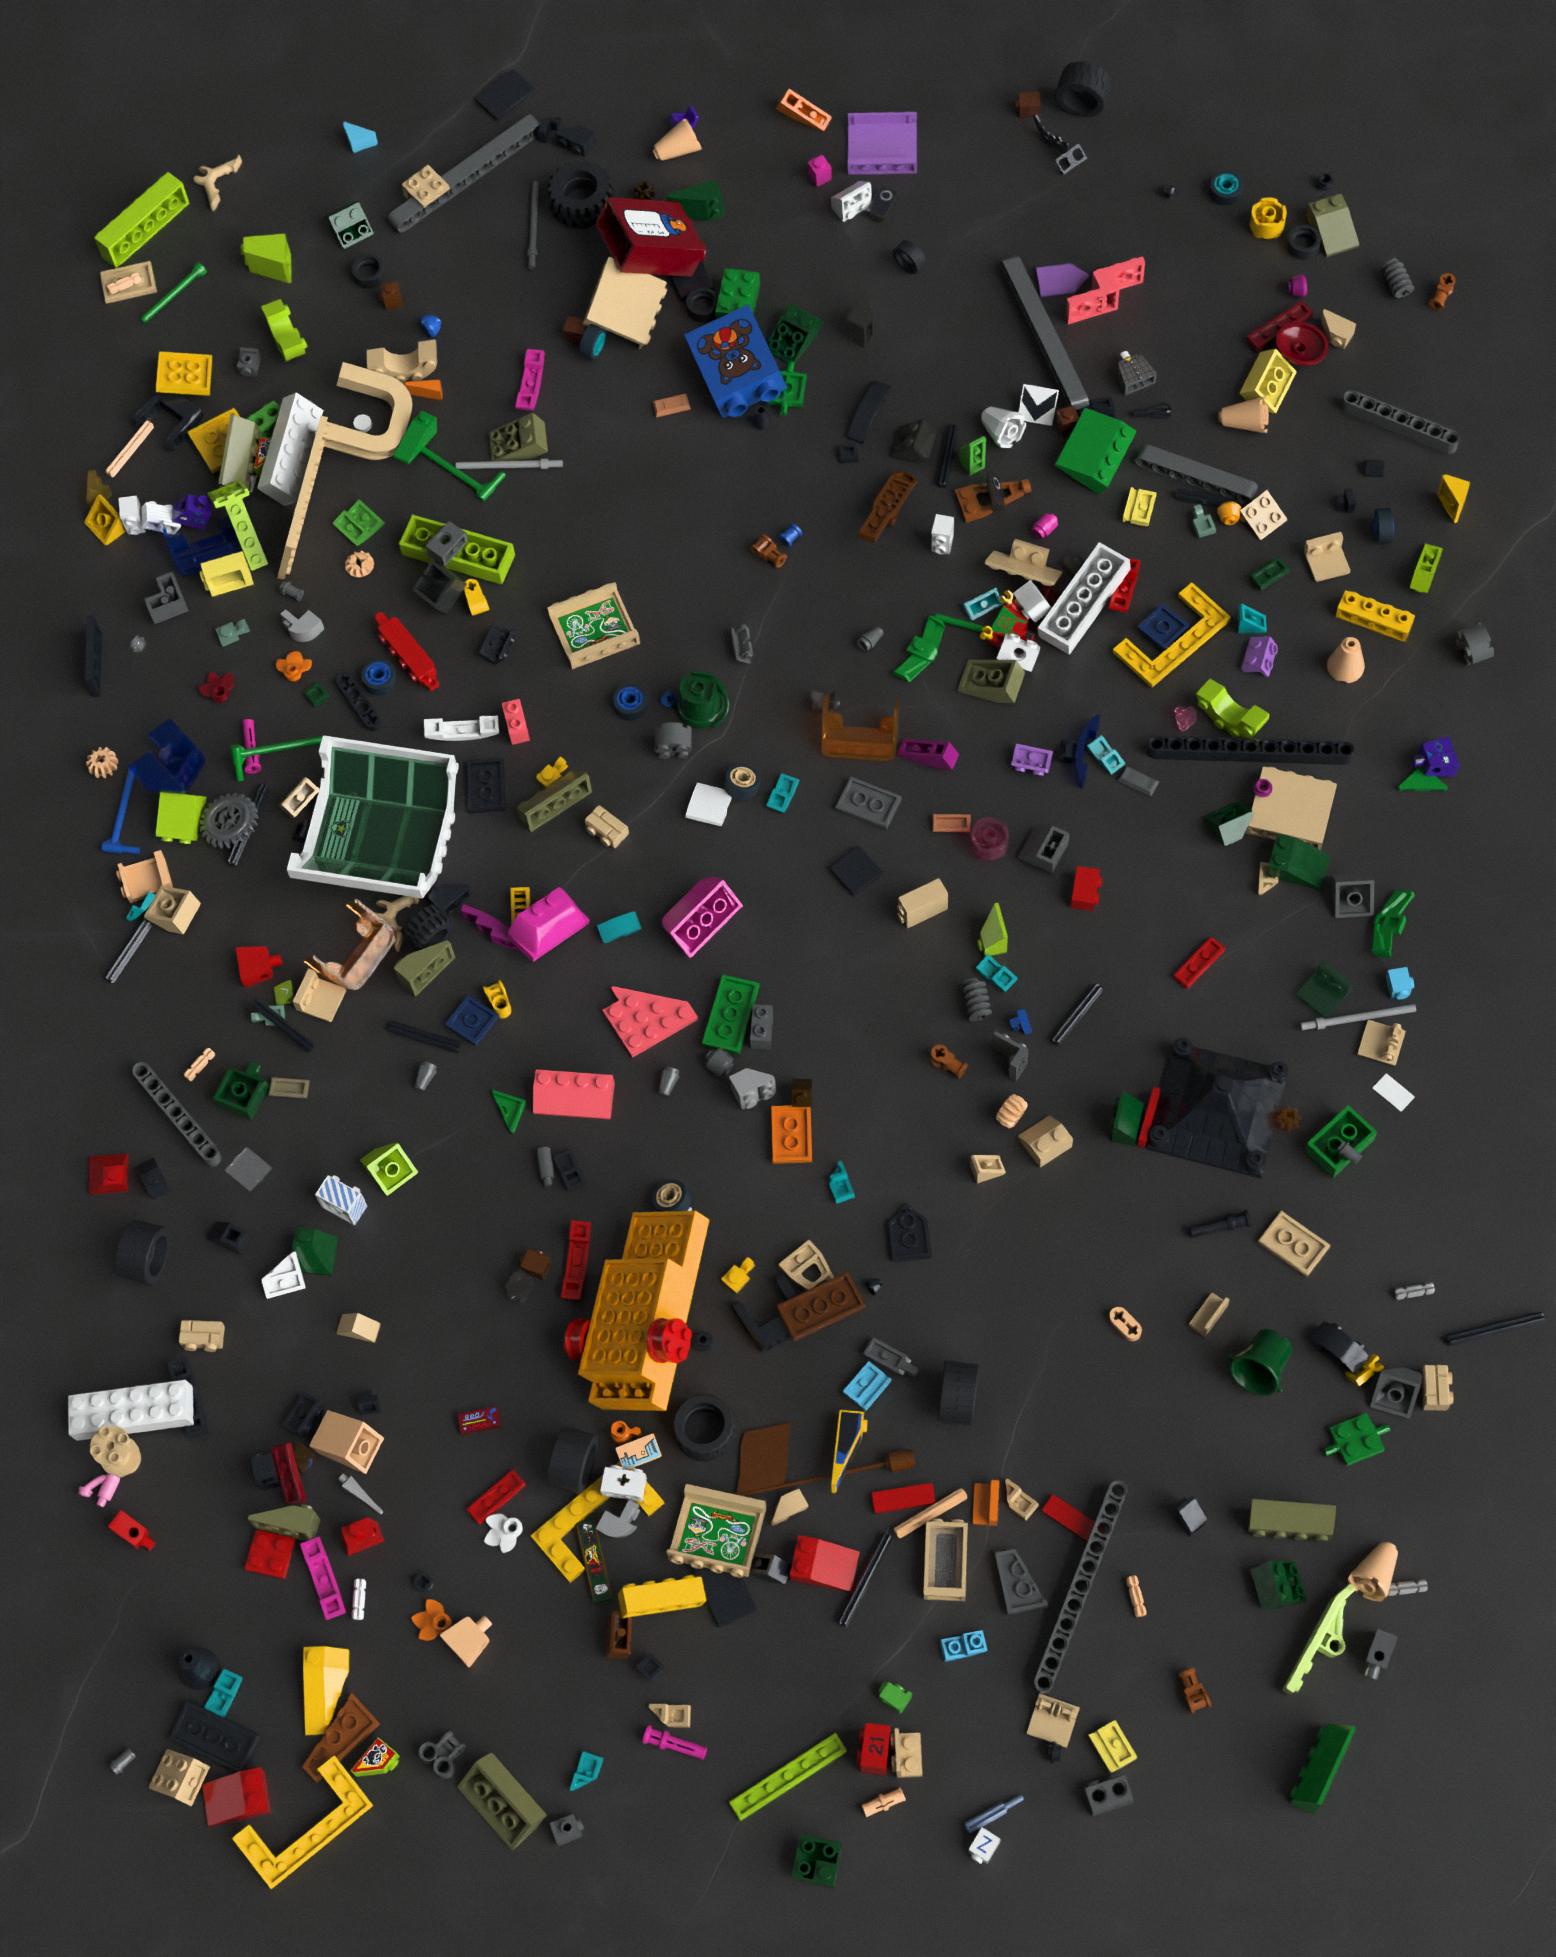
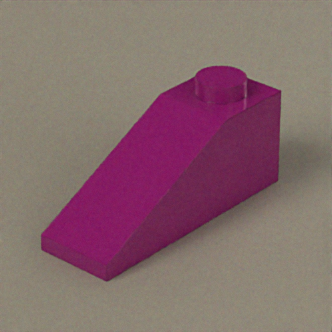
[897,739,959,770]

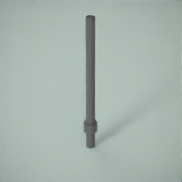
[527,181,539,270]

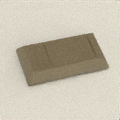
[269,1077,310,1099]

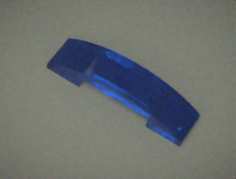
[1075,714,1101,788]

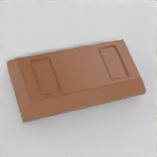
[652,394,690,418]
[933,814,971,832]

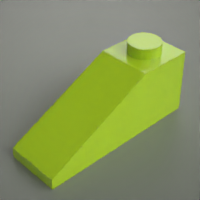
[1410,543,1443,593]

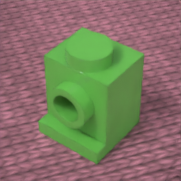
[878,1681,912,1714]

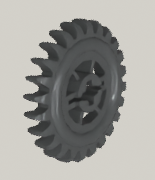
[199,793,259,849]

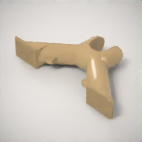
[194,155,242,212]
[372,895,420,952]

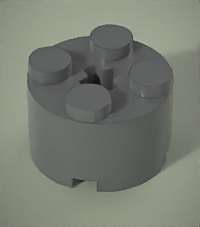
[1456,622,1494,666]
[654,722,692,759]

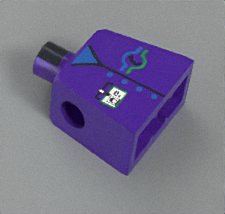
[172,494,211,530]
[1411,736,1460,777]

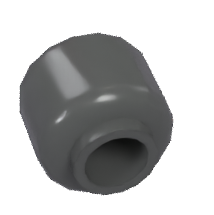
[705,1048,735,1076]

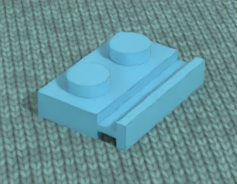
[843,1361,891,1411]

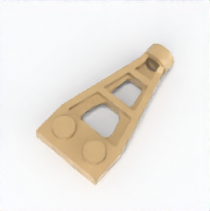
[779,1240,834,1291]

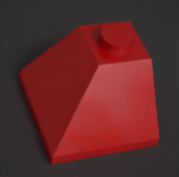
[89,1153,128,1195]

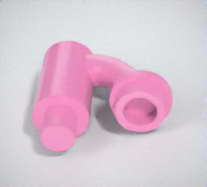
[78,1473,120,1508]

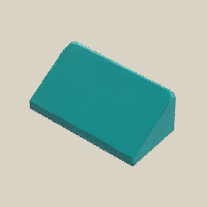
[961,588,1003,620]

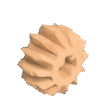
[86,747,118,778]
[996,1094,1027,1128]

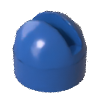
[661,691,676,707]

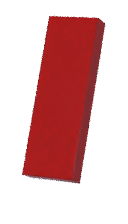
[1173,937,1226,989]
[1138,1087,1161,1148]
[466,1469,526,1525]
[872,1483,936,1514]
[1041,1494,1105,1546]

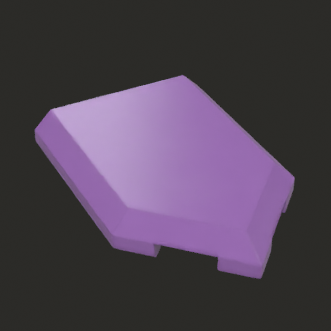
[1036,263,1090,298]

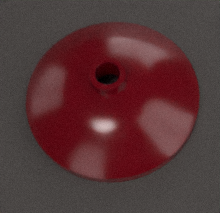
[1275,322,1328,366]

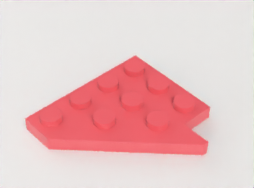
[603,986,698,1058]

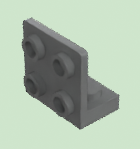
[992,1031,1028,1082]

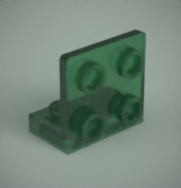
[1296,960,1353,1018]

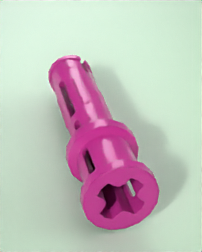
[242,719,261,774]
[643,1725,708,1760]

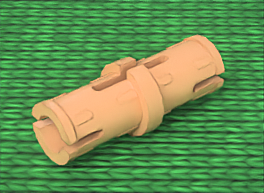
[861,1788,906,1817]

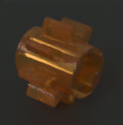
[1276,1106,1302,1132]

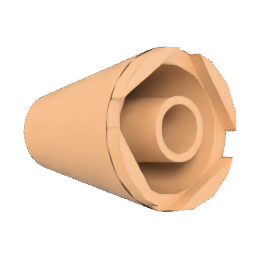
[652,118,702,161]
[1219,396,1269,433]
[1327,637,1365,683]
[1348,1542,1398,1602]

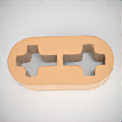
[1109,1307,1142,1341]

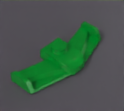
[893,615,945,683]
[1371,890,1415,958]

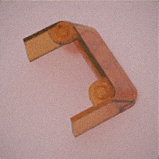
[821,694,900,761]
[304,899,397,990]

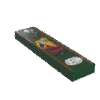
[576,1519,614,1604]

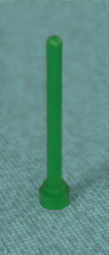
[141,262,207,323]

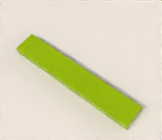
[729,1732,847,1821]

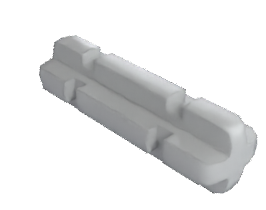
[1394,1282,1435,1300]
[1388,1579,1428,1596]

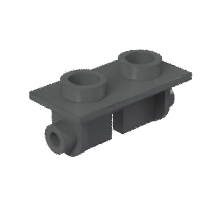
[730,624,754,664]

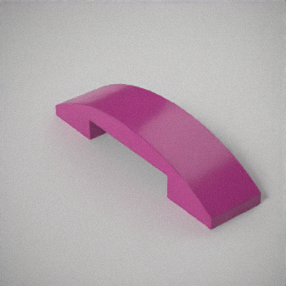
[515,349,545,410]
[300,1537,346,1620]

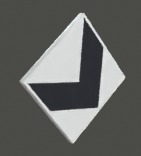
[1019,384,1059,426]

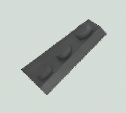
[995,1549,1049,1615]

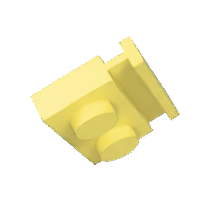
[1123,487,1157,527]
[1089,1720,1137,1774]

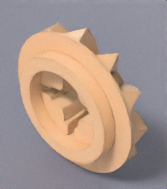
[345,550,374,577]

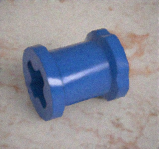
[778,523,802,547]

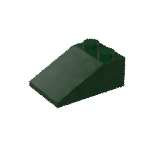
[667,179,724,221]
[1266,833,1330,890]

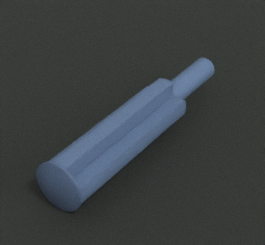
[964,1795,1024,1834]

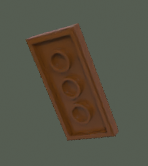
[776,1272,866,1342]

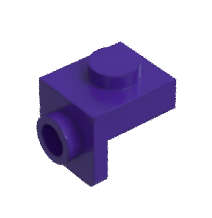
[669,106,699,130]

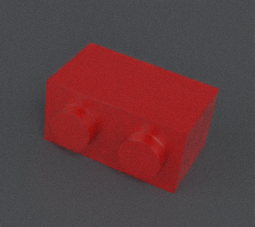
[1071,866,1103,911]

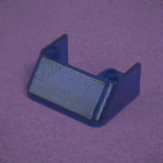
[160,516,244,576]
[128,718,205,794]

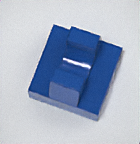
[1010,1009,1032,1035]

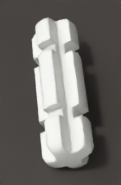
[352,1579,366,1620]

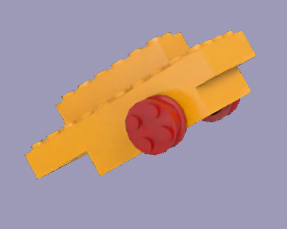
[563,1211,709,1411]

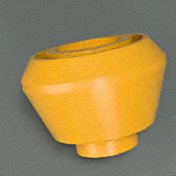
[1217,502,1242,525]

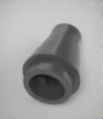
[857,626,883,652]
[414,1061,437,1091]
[658,1066,680,1096]

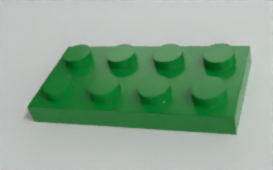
[702,975,760,1055]

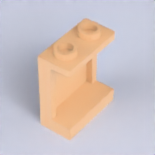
[116,850,173,903]

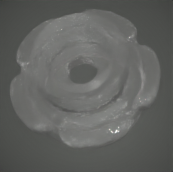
[130,635,146,652]

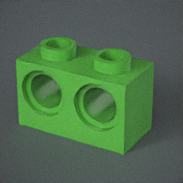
[247,401,280,441]

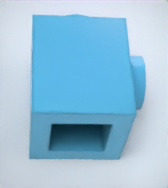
[1386,967,1414,999]

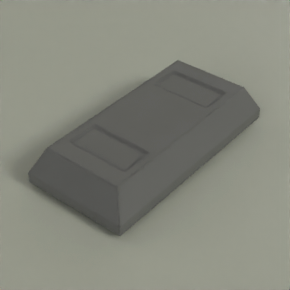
[1117,766,1159,797]

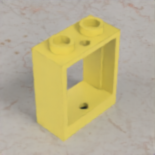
[199,551,254,597]

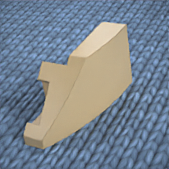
[1258,862,1278,895]
[1005,1479,1039,1521]
[771,1489,809,1526]
[649,1704,691,1728]

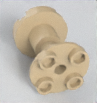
[90,1426,141,1478]

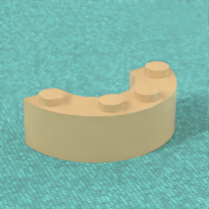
[367,339,437,384]

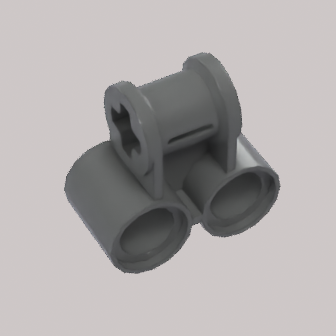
[419,1731,466,1779]

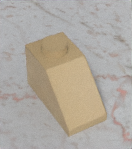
[1321,309,1356,349]

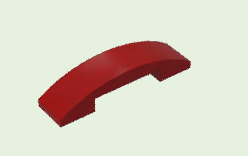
[1109,558,1141,613]
[561,1220,591,1301]

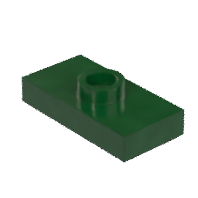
[1249,557,1290,591]

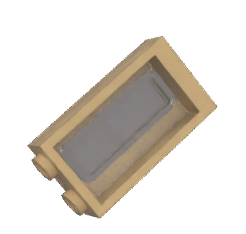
[924,1519,968,1601]

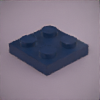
[1137,603,1190,651]
[445,995,499,1047]

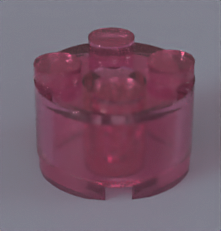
[971,817,1009,861]

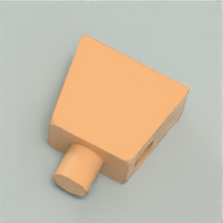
[440,1615,492,1668]

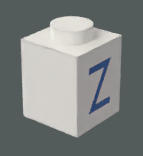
[969,1827,1000,1864]

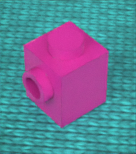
[808,155,832,187]

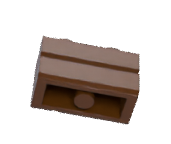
[605,1611,632,1660]

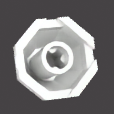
[981,407,1026,448]

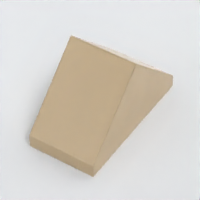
[970,1155,1006,1184]
[336,1313,381,1343]

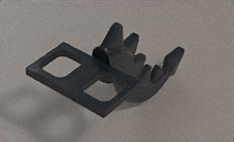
[1033,113,1087,175]

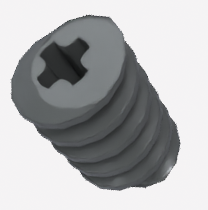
[1381,258,1414,298]
[961,979,992,1022]

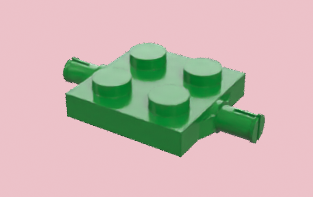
[767,361,807,416]
[1323,1413,1390,1466]

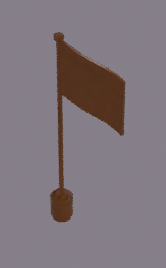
[732,1422,916,1496]

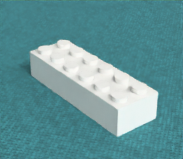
[257,393,323,506]
[1038,542,1130,655]
[68,1380,194,1441]

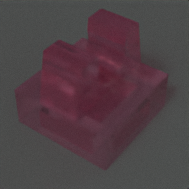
[1175,705,1197,732]

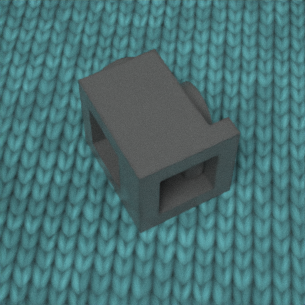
[237,347,261,377]
[550,1814,584,1846]

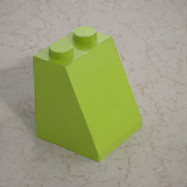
[241,234,292,283]
[156,792,207,844]

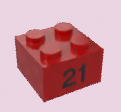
[857,1723,891,1776]

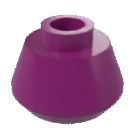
[1287,274,1307,298]

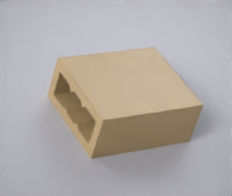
[897,878,948,929]

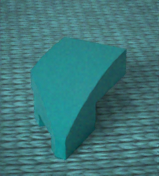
[126,891,156,921]
[829,1161,855,1204]
[570,1751,604,1791]

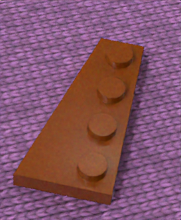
[302,1693,380,1783]

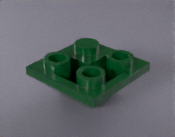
[792,1834,842,1889]

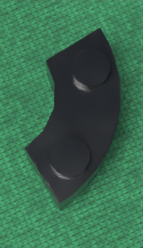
[1309,1321,1369,1375]

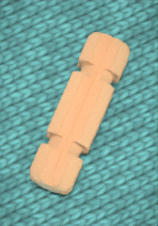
[107,272,141,294]
[183,1048,215,1081]
[1126,1576,1146,1617]

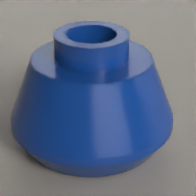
[419,314,441,337]

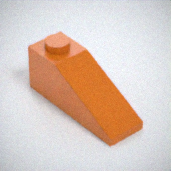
[775,89,832,132]

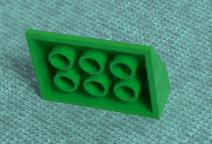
[1055,408,1137,495]
[1290,1723,1356,1815]

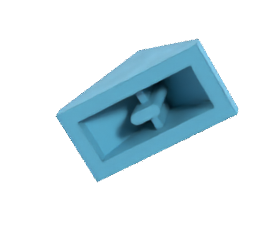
[343,122,377,153]

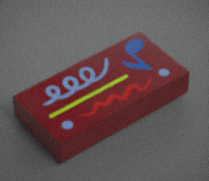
[457,1406,501,1435]

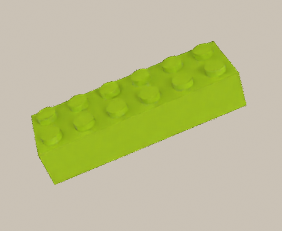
[94,172,190,269]
[399,514,515,585]

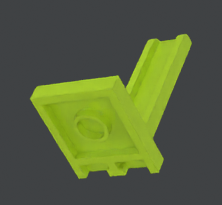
[207,480,268,571]

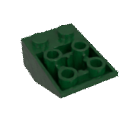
[767,302,824,365]

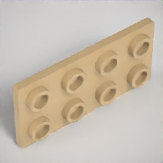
[985,539,1062,586]

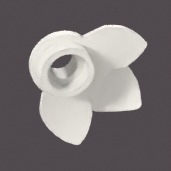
[484,1514,523,1553]

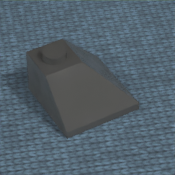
[1332,873,1374,918]
[1370,1367,1423,1419]

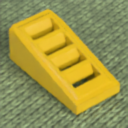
[510,887,530,924]

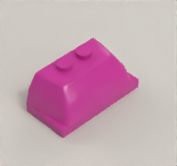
[662,877,743,958]
[507,887,590,962]

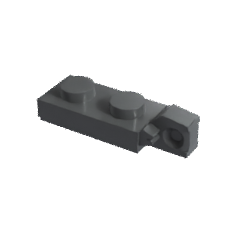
[863,1337,918,1378]

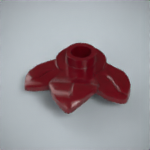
[199,672,235,703]

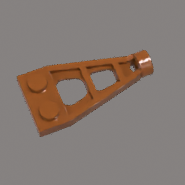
[955,478,1031,523]

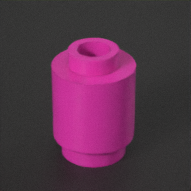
[1032,513,1058,540]

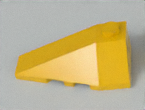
[303,1646,349,1736]

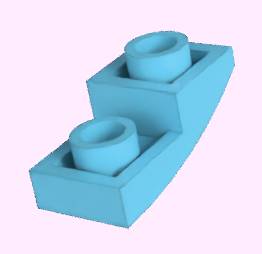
[939,1630,988,1662]

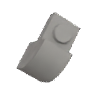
[281,609,324,642]
[596,1500,640,1538]

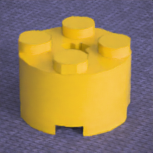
[1250,197,1287,239]

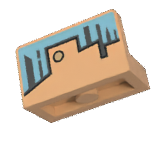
[615,1434,661,1470]

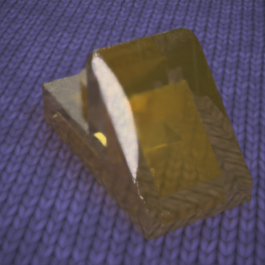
[86,471,112,510]

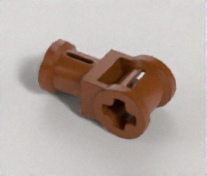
[1429,273,1456,311]
[750,534,787,568]
[930,1045,968,1079]
[1178,1668,1211,1714]

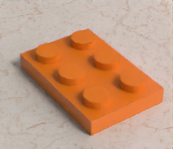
[771,1105,812,1164]

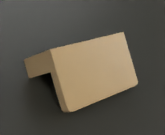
[1189,1293,1230,1337]

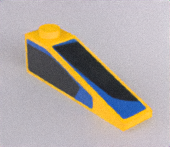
[831,1410,868,1493]

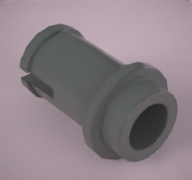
[279,581,304,601]
[1336,1141,1363,1166]
[109,1747,136,1774]

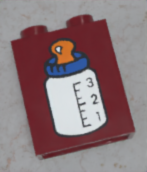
[595,197,706,277]

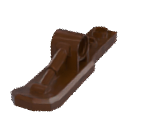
[858,472,918,544]

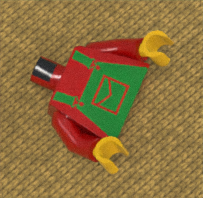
[980,591,1035,649]

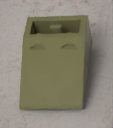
[489,413,548,461]

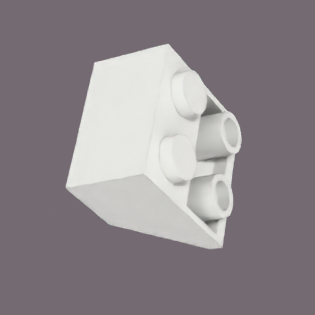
[831,181,872,222]

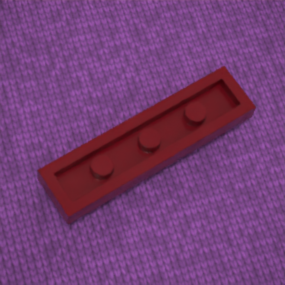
[1246,300,1314,352]

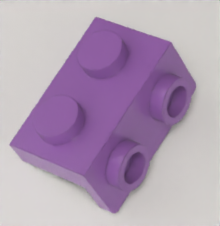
[1241,636,1278,677]
[1011,744,1053,776]

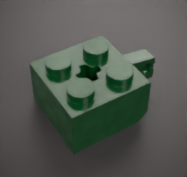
[213,1061,269,1121]

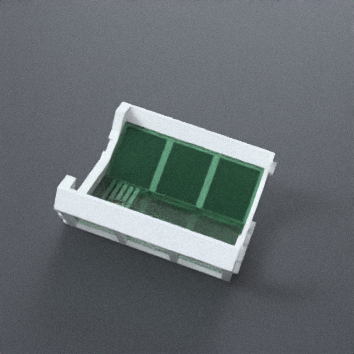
[287,735,458,898]

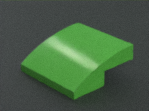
[333,499,385,546]

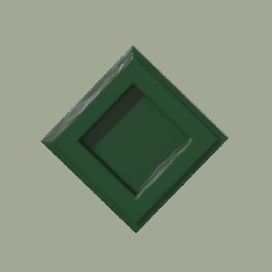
[304,682,330,707]

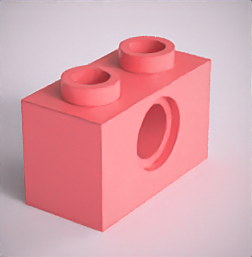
[502,699,530,745]

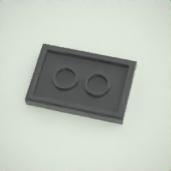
[835,776,902,830]

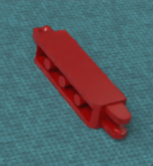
[375,612,440,691]

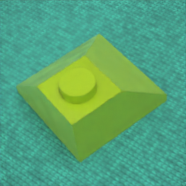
[977,903,1008,957]
[359,1142,418,1196]

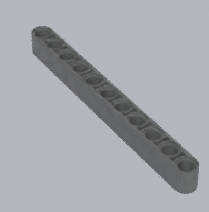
[388,115,541,233]
[1001,255,1089,410]
[1033,1480,1127,1695]

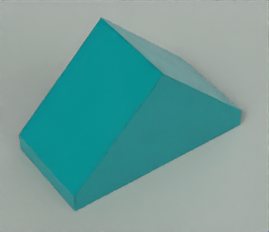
[1237,604,1267,634]

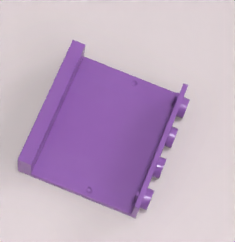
[848,112,917,175]

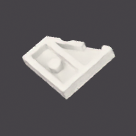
[262,1251,306,1299]

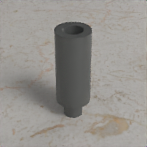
[536,1147,554,1187]

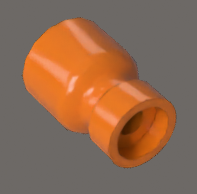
[611,1421,642,1446]

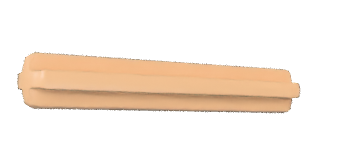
[105,421,154,477]
[894,1488,967,1538]

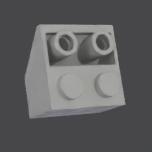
[729,1068,776,1110]

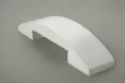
[424,716,499,741]

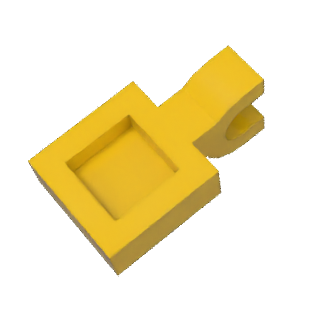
[536,756,568,788]
[721,1257,755,1294]
[1345,1353,1384,1386]

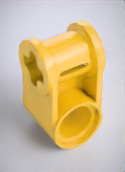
[464,579,489,616]
[483,980,512,1018]

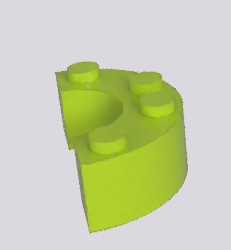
[261,299,307,362]
[1196,679,1269,738]

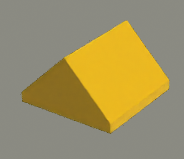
[1437,474,1470,523]
[84,494,126,545]

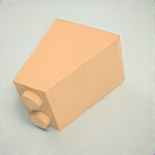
[309,1410,384,1474]

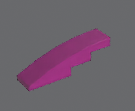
[461,904,523,953]

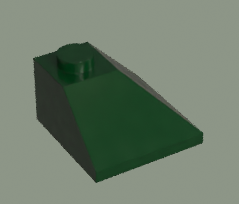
[1204,801,1254,846]
[292,1227,338,1276]

